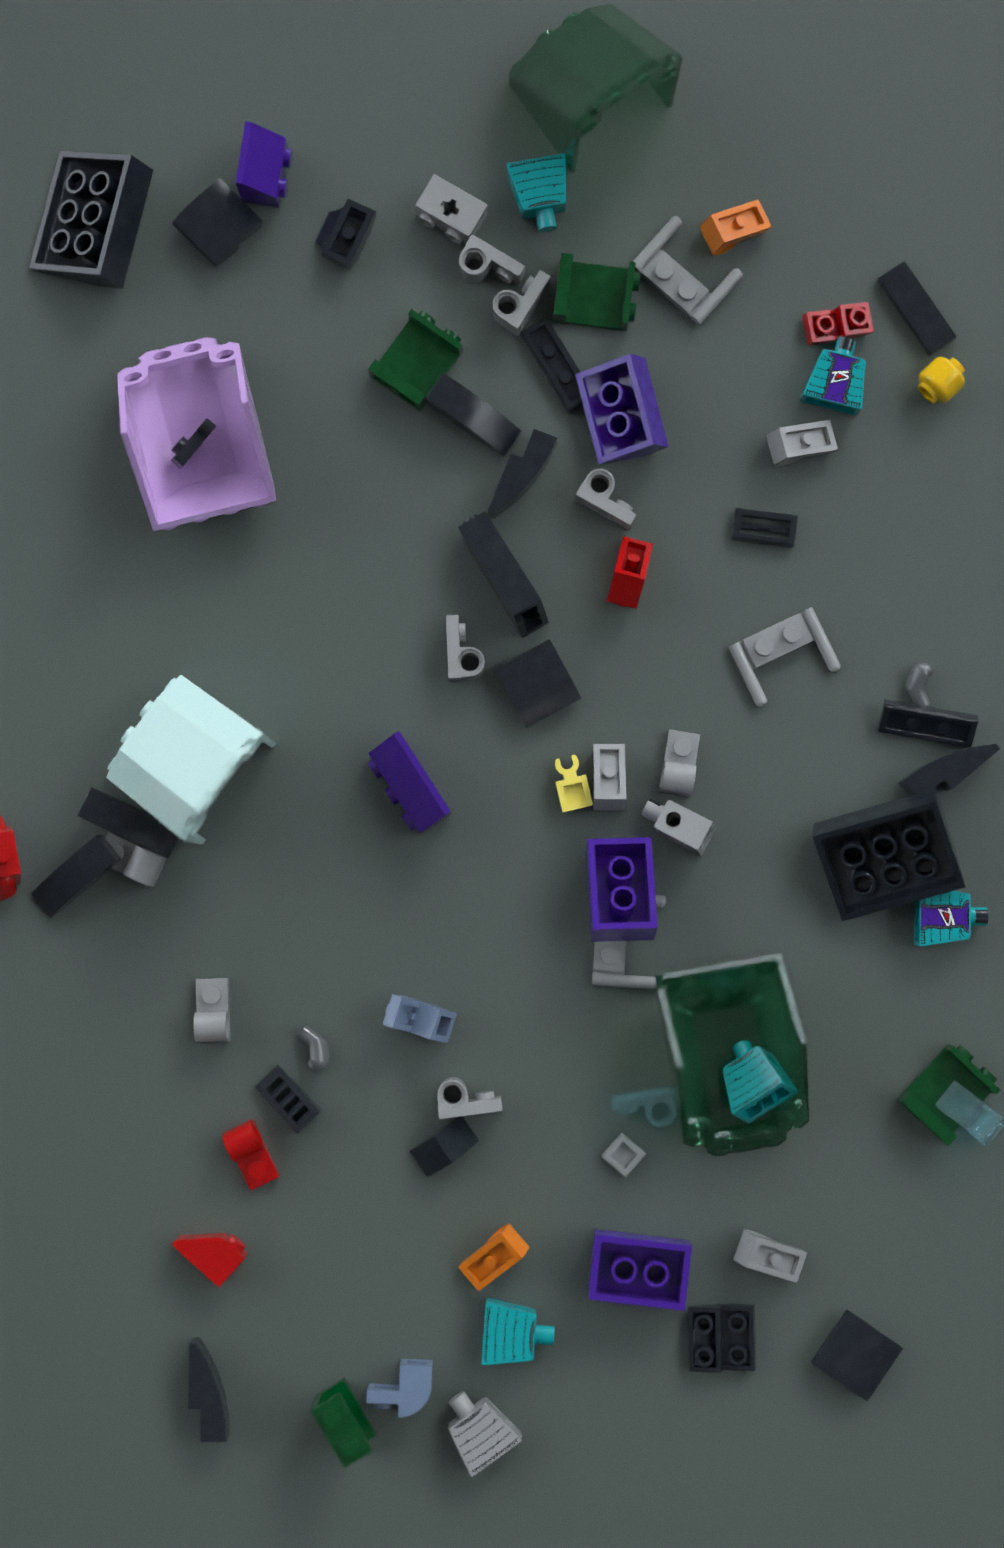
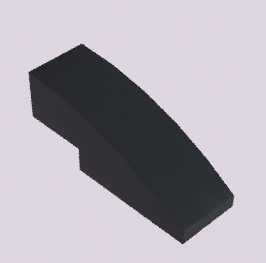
[425,373,521,457]
[488,429,557,519]
[898,744,1000,796]
[77,787,179,858]
[31,835,122,918]
[188,1337,230,1442]

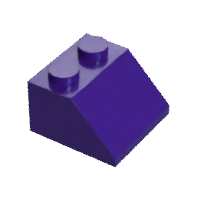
[235,121,293,208]

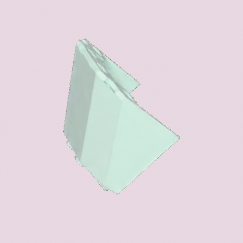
[106,675,276,845]

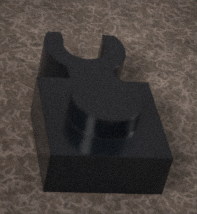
[170,418,216,468]

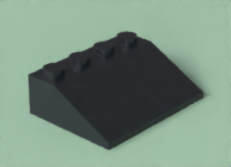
[29,151,154,288]
[812,788,966,921]

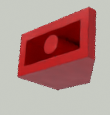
[606,536,653,609]
[171,1232,248,1287]

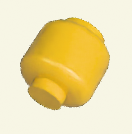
[917,357,965,404]

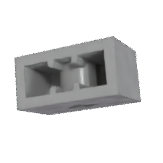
[415,174,488,244]

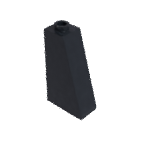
[458,511,549,638]

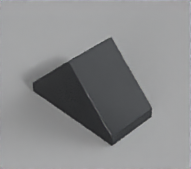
[409,1116,479,1178]

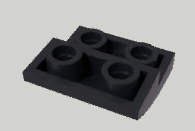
[172,178,263,268]
[494,639,581,728]
[688,1304,756,1373]
[811,1309,903,1402]

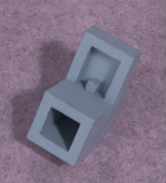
[382,994,457,1043]
[366,1359,433,1418]

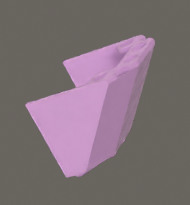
[117,337,277,531]

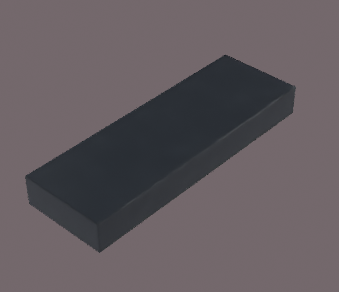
[877,261,957,357]
[520,317,583,413]
[878,699,979,748]

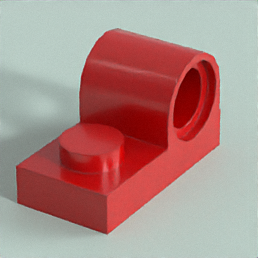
[222,1118,280,1191]

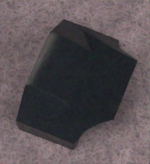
[315,199,376,270]

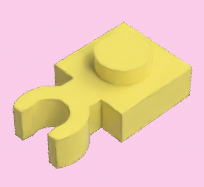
[555,755,593,813]

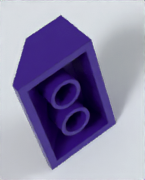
[575,354,669,464]
[367,730,452,834]

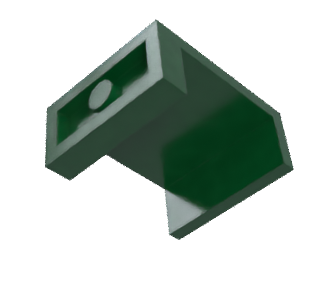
[553,253,640,331]
[368,309,463,412]
[897,1044,1001,1146]
[311,1377,377,1468]

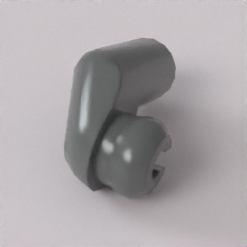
[905,662,933,706]
[297,1024,330,1072]

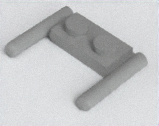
[633,216,743,325]
[728,607,841,707]
[592,895,666,990]

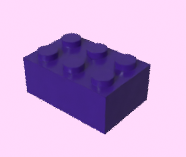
[585,837,658,942]
[587,1229,692,1311]

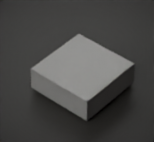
[601,1132,646,1178]

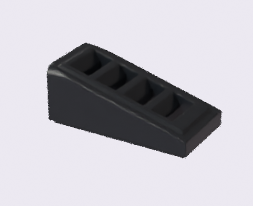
[255,1065,322,1134]

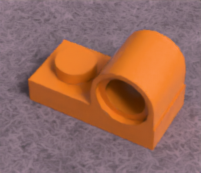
[699,199,772,256]
[458,1222,530,1292]

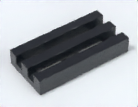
[731,508,798,548]

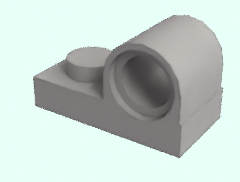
[459,234,525,285]
[493,270,551,337]
[766,420,838,466]
[575,468,636,530]
[446,615,485,681]
[658,729,700,797]
[593,744,626,811]
[105,832,167,887]
[194,978,231,1043]
[437,1077,503,1119]
[733,1229,807,1283]

